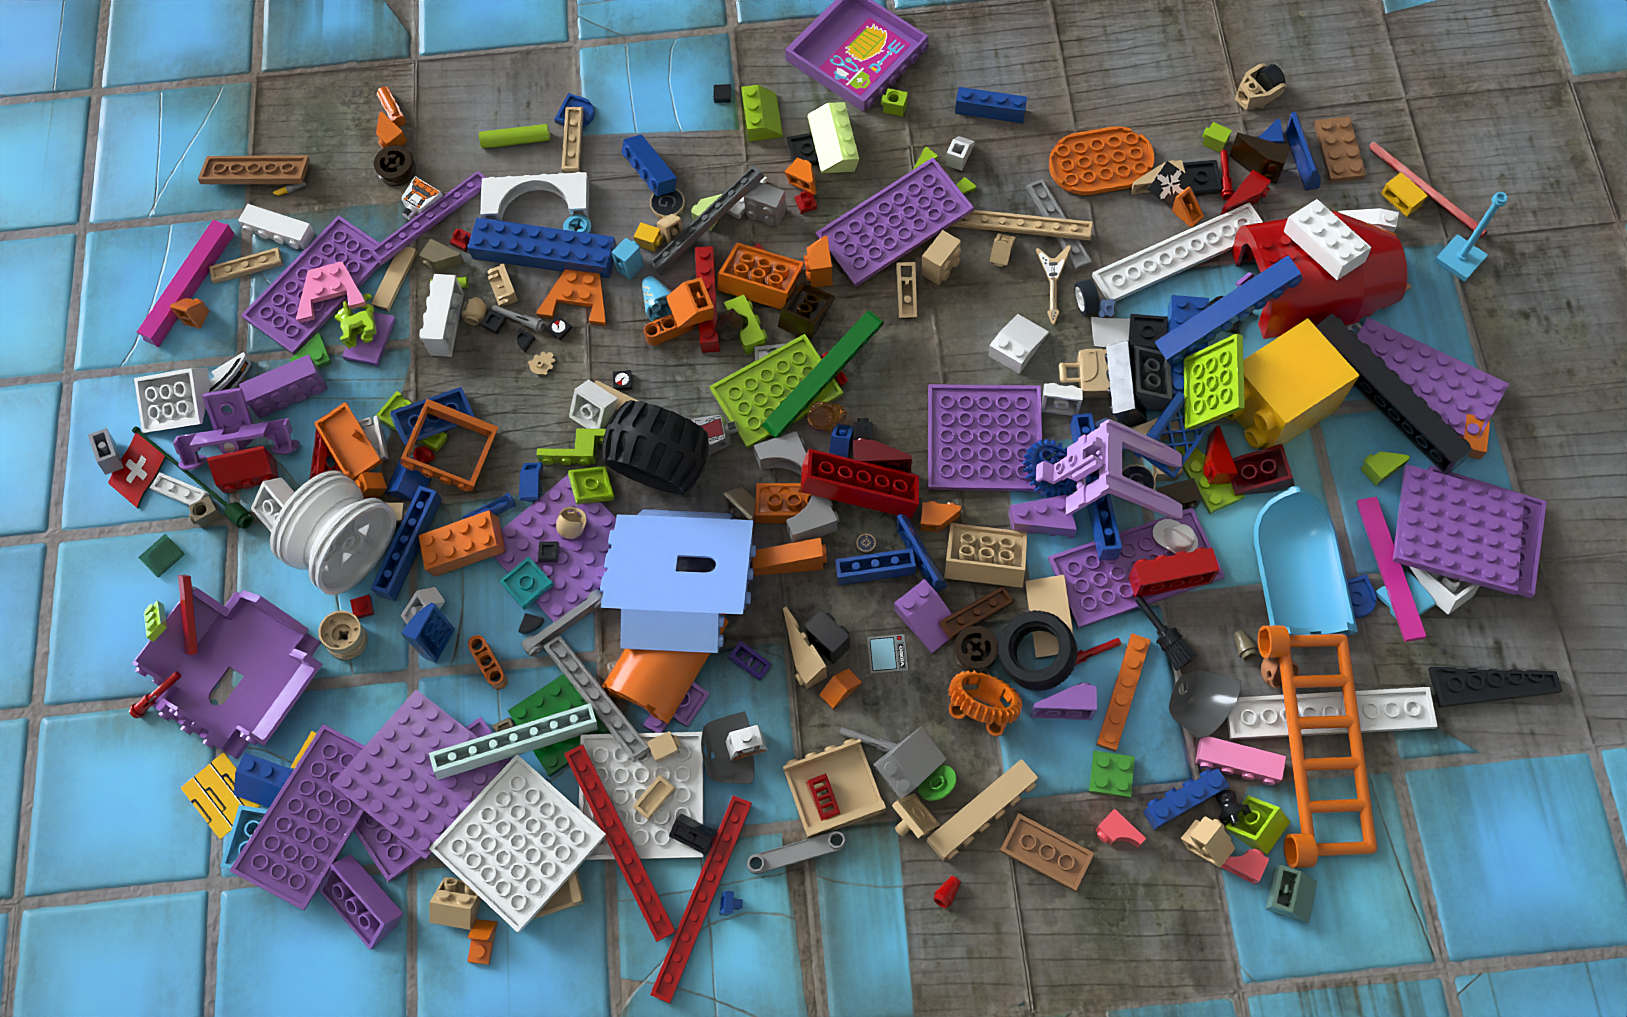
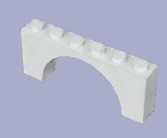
[480,172,589,221]

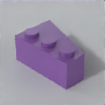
[1008,495,1077,538]

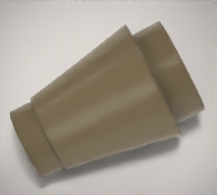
[1233,630,1258,661]

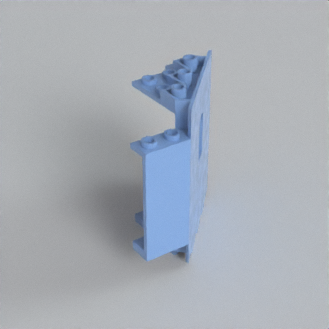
[600,509,756,653]

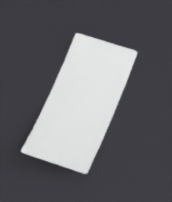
[1091,317,1130,347]

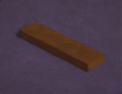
[939,586,1014,640]

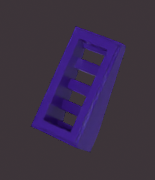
[727,640,772,681]

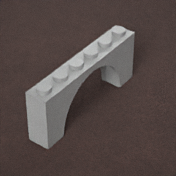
[754,431,839,543]

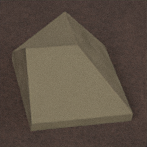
[723,487,756,534]

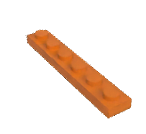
[1096,633,1151,752]

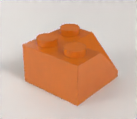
[804,236,833,288]

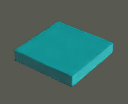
[499,556,554,610]

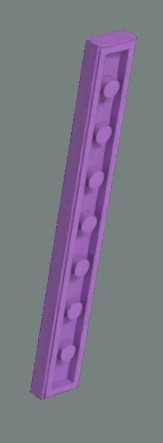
[369,171,486,265]

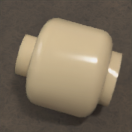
[461,297,487,325]

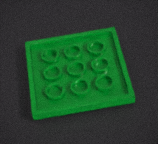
[508,674,611,777]

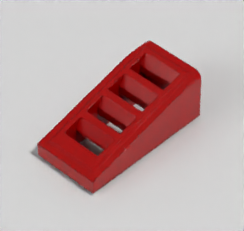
[806,773,840,821]

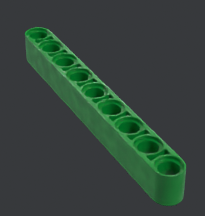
[762,310,884,438]

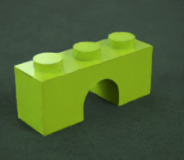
[724,295,768,355]

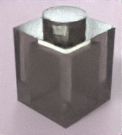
[714,308,744,341]

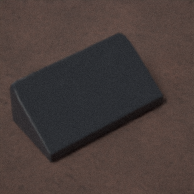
[669,814,717,855]

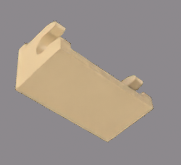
[488,263,518,307]

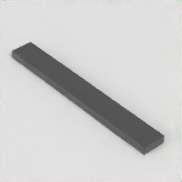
[649,165,765,274]

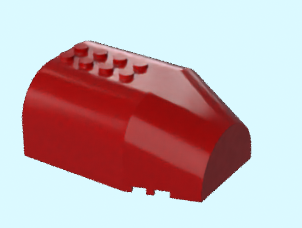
[1231,211,1407,339]

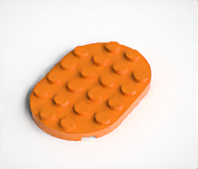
[1049,126,1154,195]

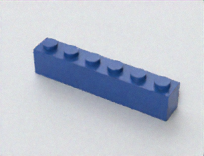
[371,486,442,602]

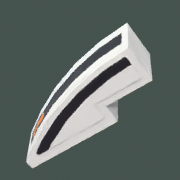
[209,352,252,393]

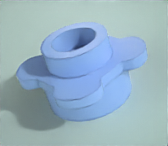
[1098,299,1115,317]

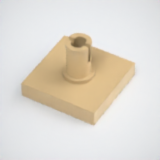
[892,793,940,838]

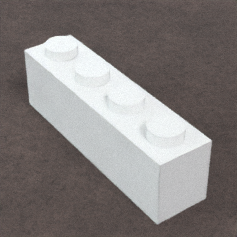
[238,204,315,250]

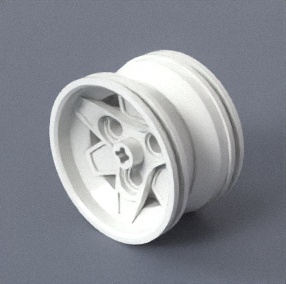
[270,471,396,595]

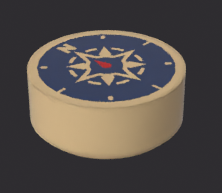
[856,534,876,554]

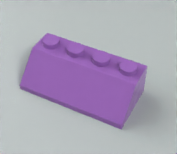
[318,854,403,950]

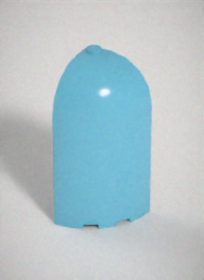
[1254,486,1358,636]

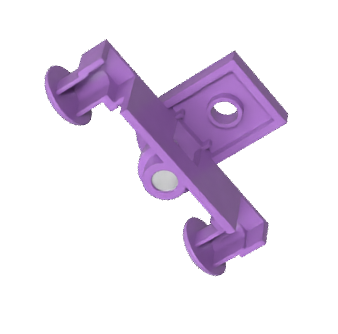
[173,388,300,470]

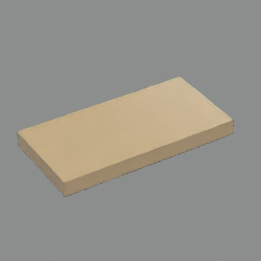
[1025,575,1074,659]

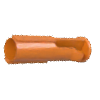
[376,87,406,127]

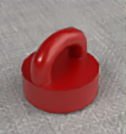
[413,446,435,464]

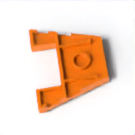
[536,269,606,326]

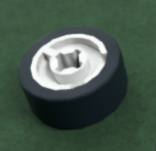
[1074,279,1100,316]

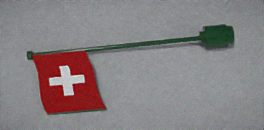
[108,426,254,529]

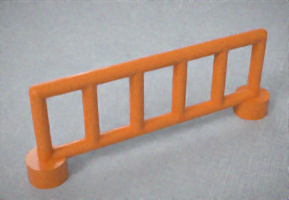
[1258,625,1377,868]

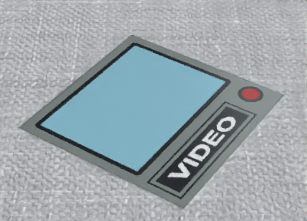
[867,634,908,673]

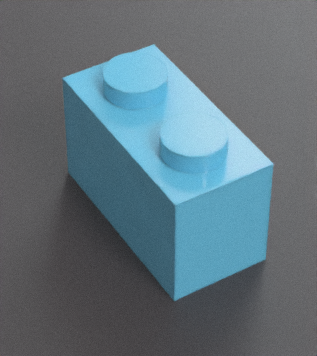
[611,238,644,280]

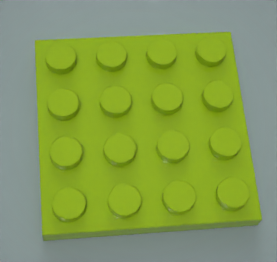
[1184,333,1245,430]

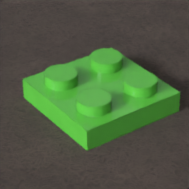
[1089,750,1135,799]

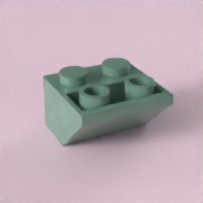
[1265,865,1317,923]

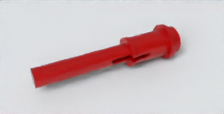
[1220,150,1234,200]
[1075,638,1121,665]
[129,671,182,719]

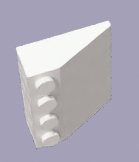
[134,368,210,433]

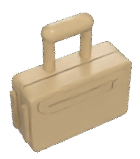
[1059,349,1110,398]

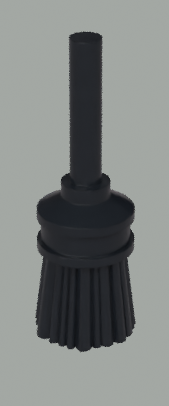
[1135,596,1198,671]

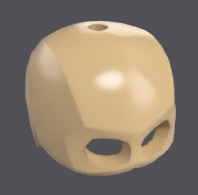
[556,506,587,539]

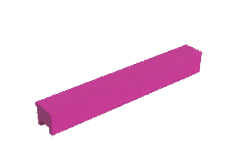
[136,220,235,347]

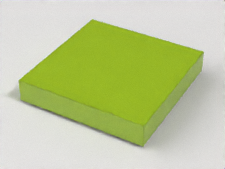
[568,466,614,505]

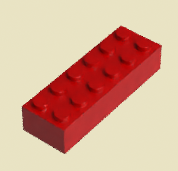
[800,449,919,519]

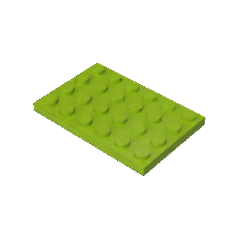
[709,334,843,449]

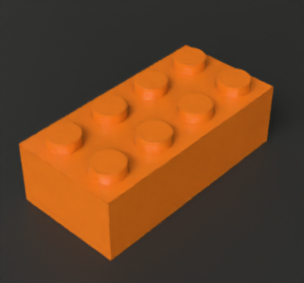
[418,510,506,577]

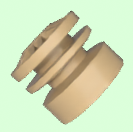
[318,610,368,660]

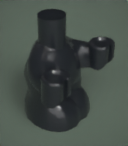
[1216,790,1251,826]

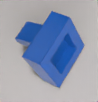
[719,891,743,916]

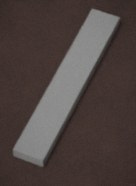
[1026,179,1092,271]

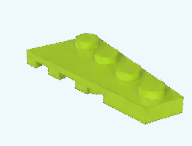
[375,391,448,452]
[1176,441,1245,514]

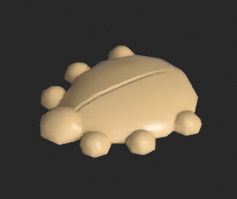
[528,352,555,375]

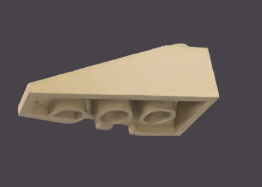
[783,607,827,689]

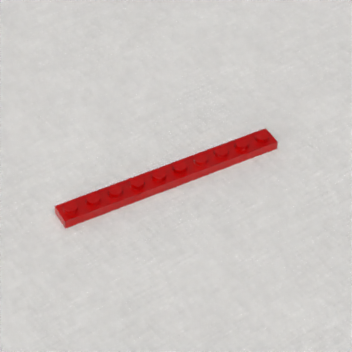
[564,744,676,942]
[650,795,752,1004]

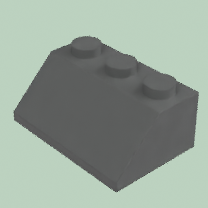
[1134,346,1172,412]

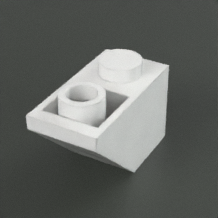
[946,136,975,171]

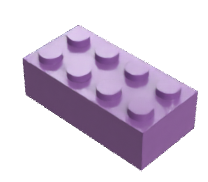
[239,355,328,418]

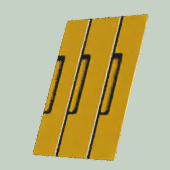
[181,753,261,839]

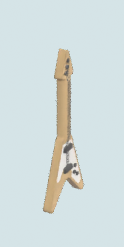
[1036,245,1071,326]

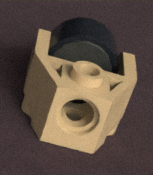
[1235,63,1286,111]

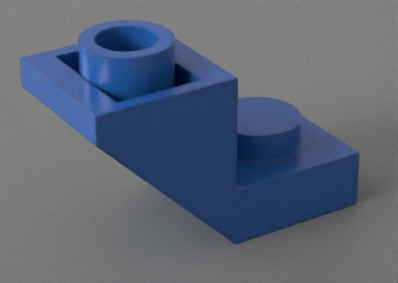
[519,462,544,502]

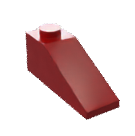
[1220,170,1271,215]
[1203,425,1238,484]

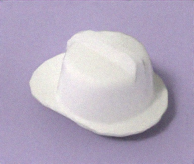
[1153,519,1198,554]

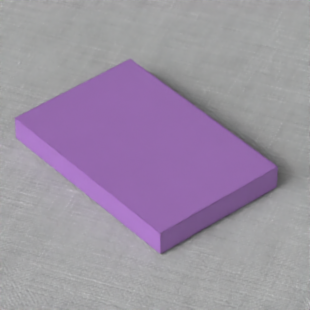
[342,310,396,366]

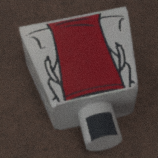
[692,415,739,456]

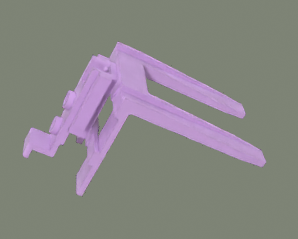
[1036,419,1183,519]

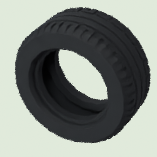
[997,610,1078,691]

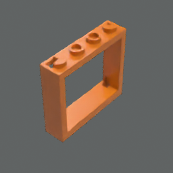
[400,399,498,492]

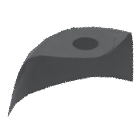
[1169,670,1241,738]
[701,711,754,784]

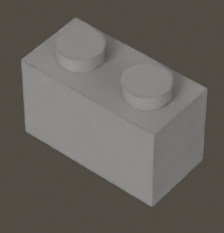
[88,428,124,475]

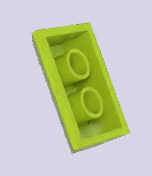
[741,85,783,142]

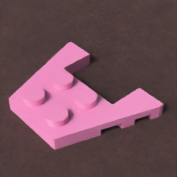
[296,261,367,323]

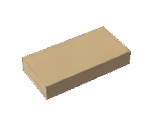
[632,775,676,821]

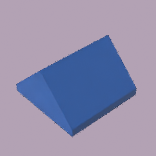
[385,457,431,502]

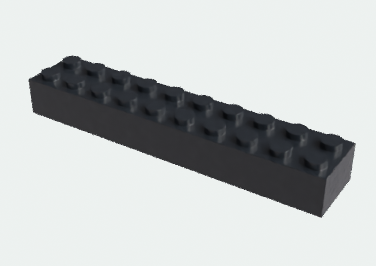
[1315,314,1472,475]

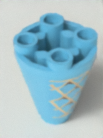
[642,276,672,322]

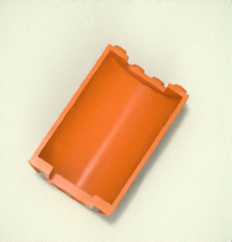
[602,613,729,724]

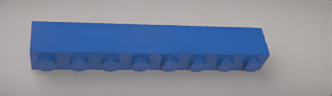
[1155,255,1303,364]
[1070,413,1122,561]

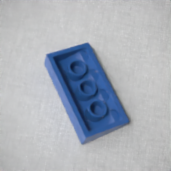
[390,387,475,445]
[896,514,947,592]
[401,602,455,663]

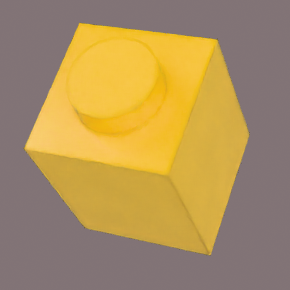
[633,222,663,252]

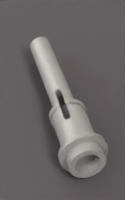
[492,305,546,333]
[839,727,899,753]

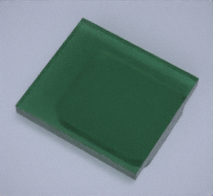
[138,534,185,578]

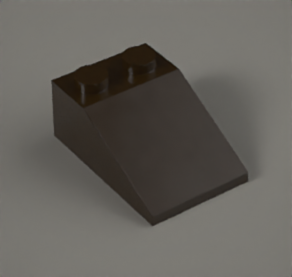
[1229,132,1290,184]
[777,283,835,341]

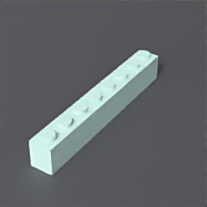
[429,703,598,780]

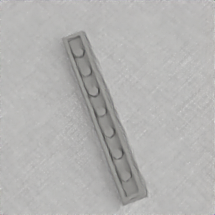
[543,635,650,763]

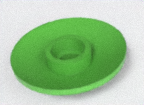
[918,765,957,801]

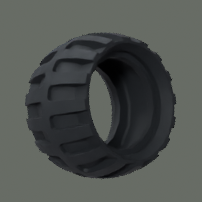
[602,400,709,495]

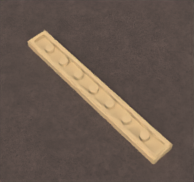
[951,210,1093,241]

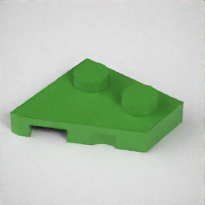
[290,332,332,369]

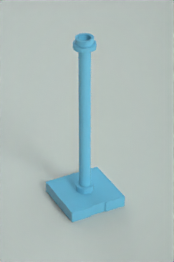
[1434,192,1507,282]

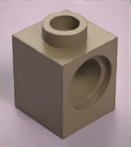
[188,495,223,528]

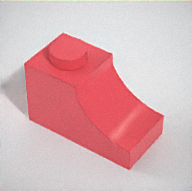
[1095,809,1146,848]
[1221,848,1269,885]

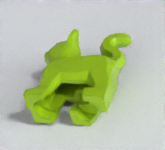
[335,293,377,349]

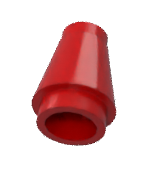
[933,876,961,909]

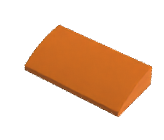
[755,483,832,524]

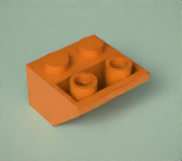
[666,277,714,329]

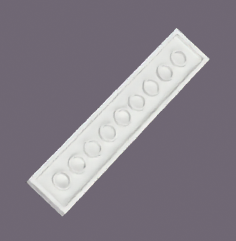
[1092,202,1263,302]
[1226,687,1438,740]

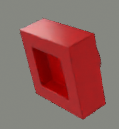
[350,594,375,619]

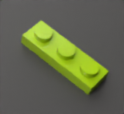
[144,600,167,642]

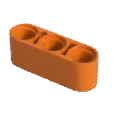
[644,313,695,346]
[468,635,508,690]

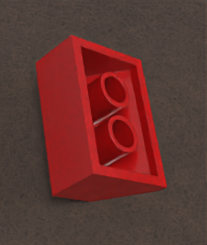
[207,446,278,493]

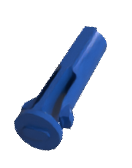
[463,492,516,519]

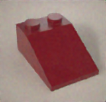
[853,438,912,473]
[1231,444,1295,496]

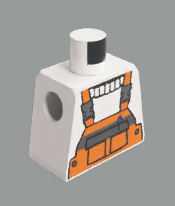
[401,176,443,220]
[725,725,768,761]

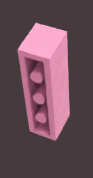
[1195,736,1286,786]

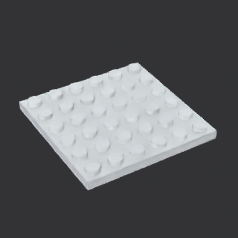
[579,732,703,860]
[429,754,607,933]

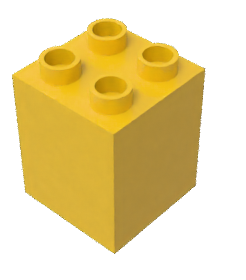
[1226,318,1359,449]

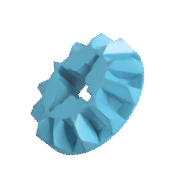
[563,215,591,233]

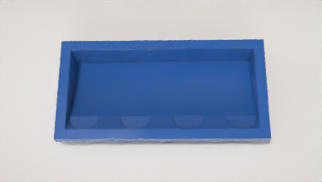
[1285,112,1321,191]

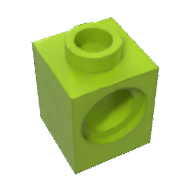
[881,88,908,117]

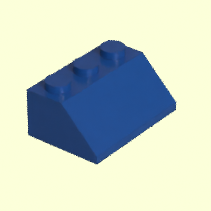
[234,753,293,808]

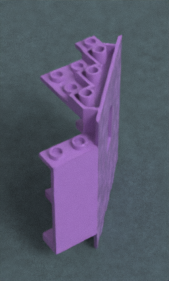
[132,586,323,759]

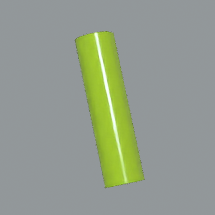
[479,124,551,149]

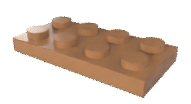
[1313,117,1366,183]
[1000,813,1094,892]

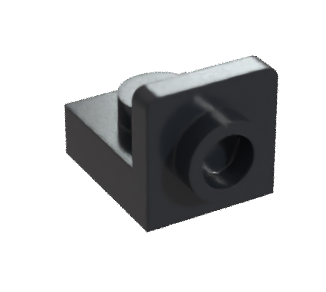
[853,418,872,440]

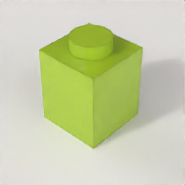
[1202,122,1232,153]

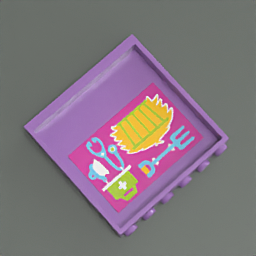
[785,0,929,112]

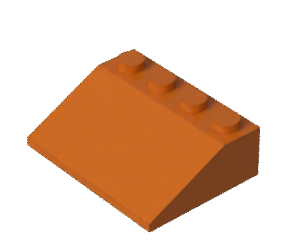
[717,242,804,310]

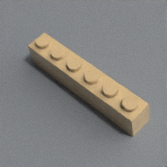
[927,759,1038,861]

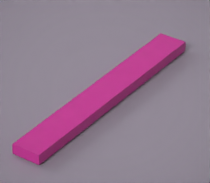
[1356,497,1426,642]

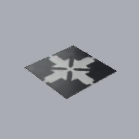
[1147,161,1194,207]

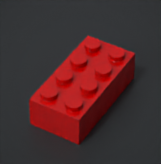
[1128,547,1220,598]

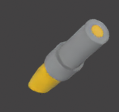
[273,180,307,196]

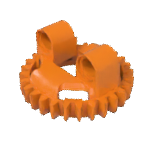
[948,670,1023,736]

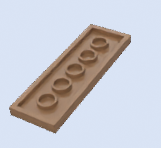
[198,155,310,185]

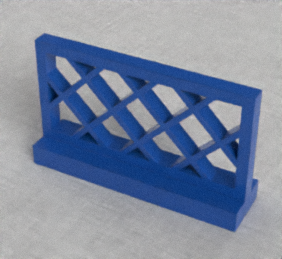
[1133,392,1213,479]

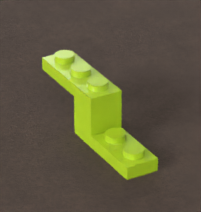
[536,428,606,466]

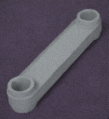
[522,589,603,657]
[747,831,846,875]

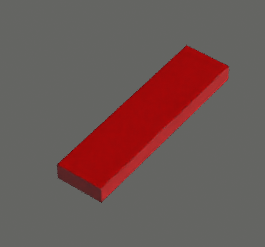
[178,575,198,655]

